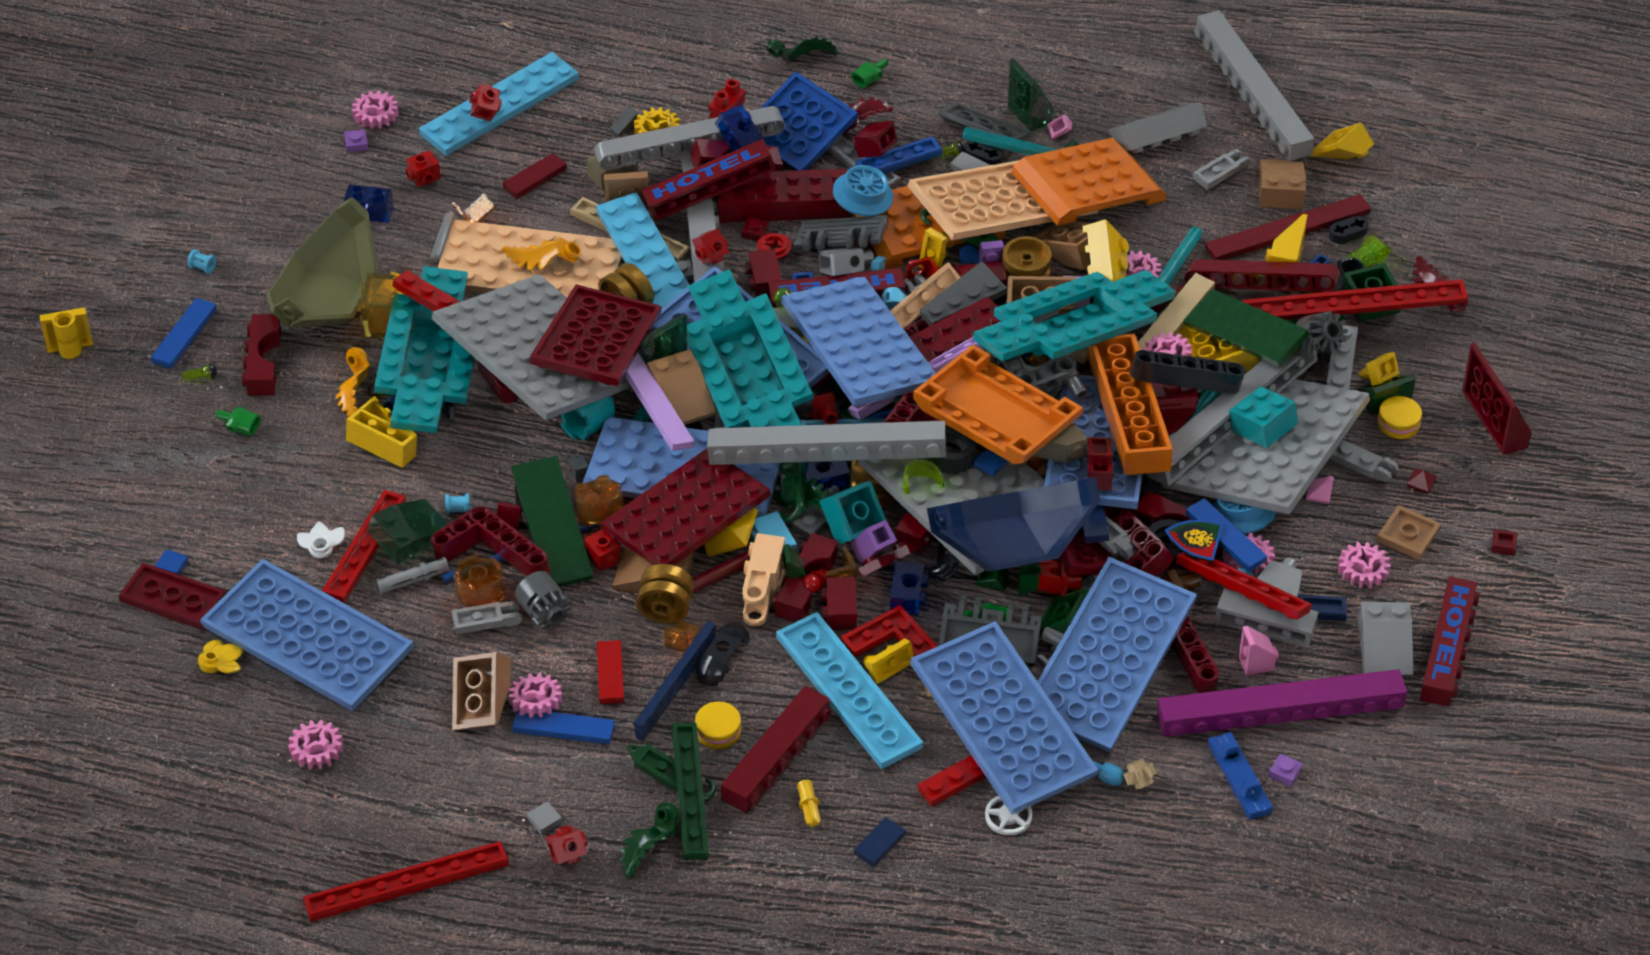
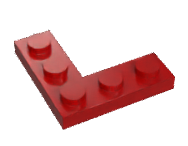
[840,605,938,658]

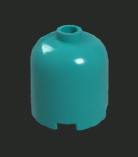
[560,396,615,441]

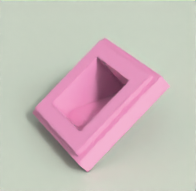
[1047,114,1072,140]
[1306,476,1334,504]

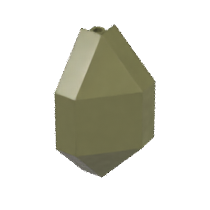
[266,197,379,328]

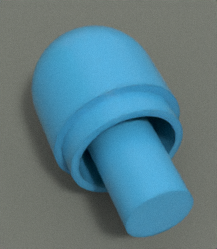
[1093,761,1125,786]

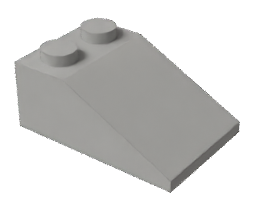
[1358,602,1413,678]

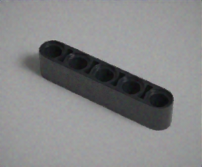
[1130,350,1246,393]

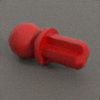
[802,568,830,593]

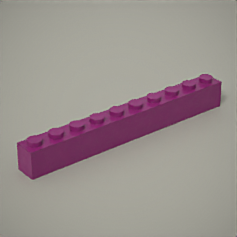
[1157,669,1407,737]

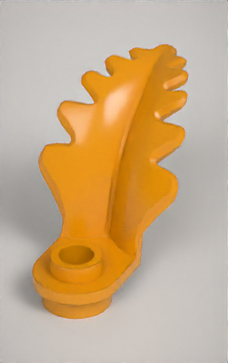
[502,237,581,270]
[336,347,370,416]

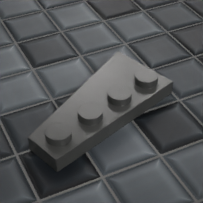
[920,261,1007,326]

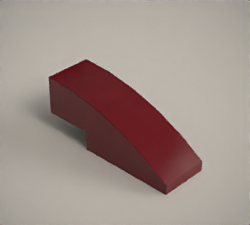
[1087,437,1113,491]

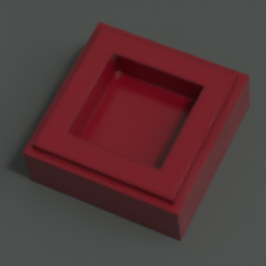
[1491,529,1518,556]

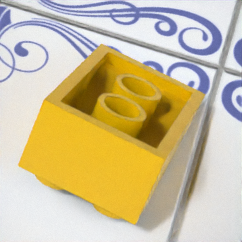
[1263,214,1308,292]

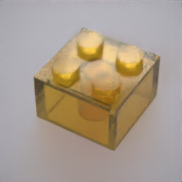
[357,273,397,338]

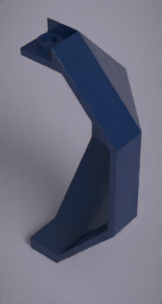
[927,477,1100,571]

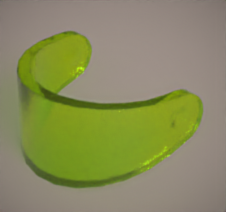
[902,459,945,495]

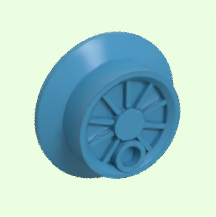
[833,165,893,216]
[1212,499,1276,534]

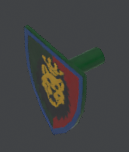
[1164,520,1224,562]

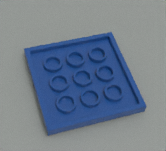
[749,72,859,171]

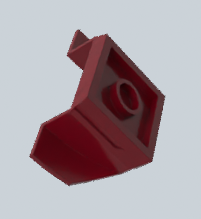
[1151,383,1198,435]

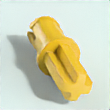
[797,780,821,827]

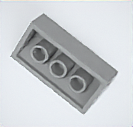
[1108,102,1207,154]

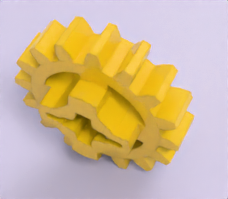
[634,107,680,134]

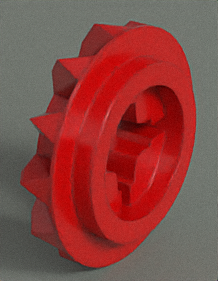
[757,233,792,261]

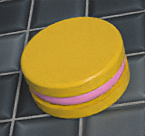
[1377,396,1422,439]
[695,702,741,749]

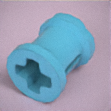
[187,249,217,274]
[445,493,470,515]

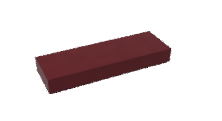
[503,153,567,199]

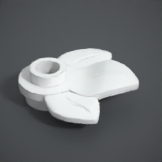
[297,521,345,558]

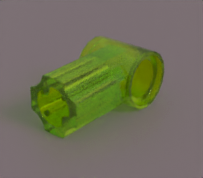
[1346,235,1391,268]

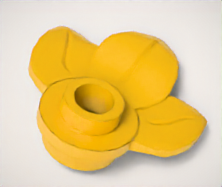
[198,640,243,673]

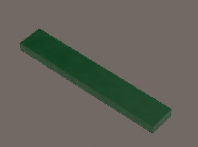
[671,723,709,860]

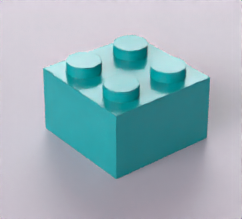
[1229,386,1299,448]
[819,480,887,544]

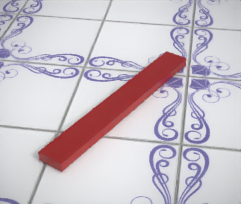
[303,841,509,922]

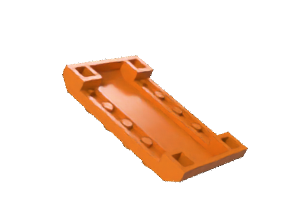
[1011,138,1167,226]
[852,186,1005,270]
[913,344,1083,464]

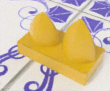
[918,227,949,268]
[1358,352,1400,386]
[863,638,914,684]

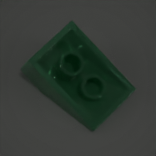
[1008,58,1054,131]
[638,313,687,366]
[368,499,448,565]

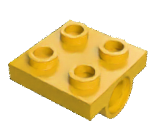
[39,307,93,359]

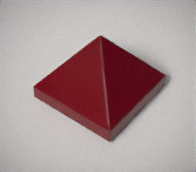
[1406,468,1437,494]

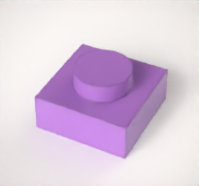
[344,129,368,153]
[978,240,1004,263]
[1269,754,1303,787]

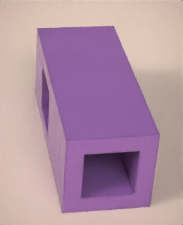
[850,520,897,564]

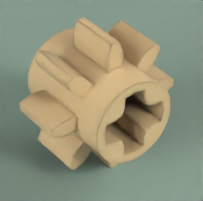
[1123,759,1157,789]

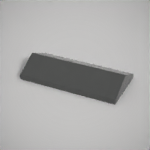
[938,102,1032,141]

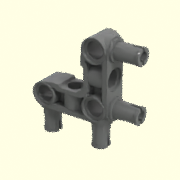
[985,349,1088,400]

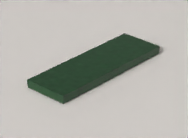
[1183,289,1310,368]
[511,456,593,587]

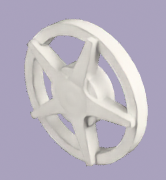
[985,796,1032,836]

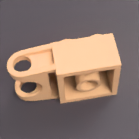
[743,533,785,626]

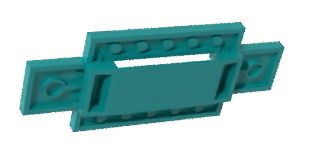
[374,266,475,434]
[681,269,814,428]
[973,270,1176,362]

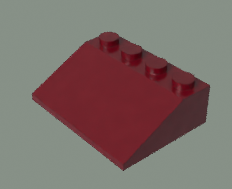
[1462,343,1532,455]

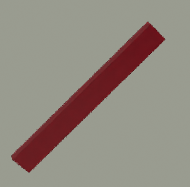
[1205,194,1371,260]

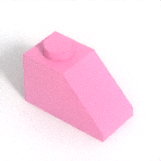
[1239,626,1279,676]

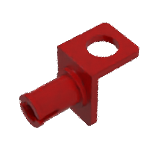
[905,257,958,279]
[808,392,838,425]

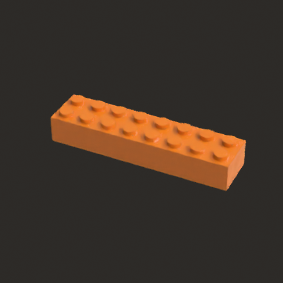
[1088,334,1173,475]

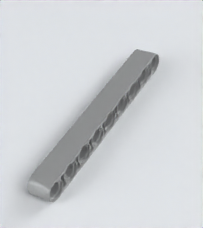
[594,106,785,170]

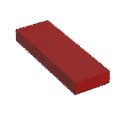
[597,640,624,704]

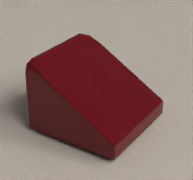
[497,502,523,532]

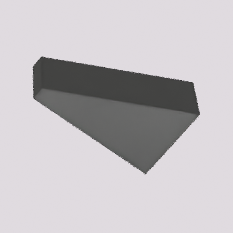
[610,106,638,136]

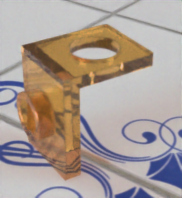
[452,193,496,223]
[825,547,857,587]
[664,620,700,653]

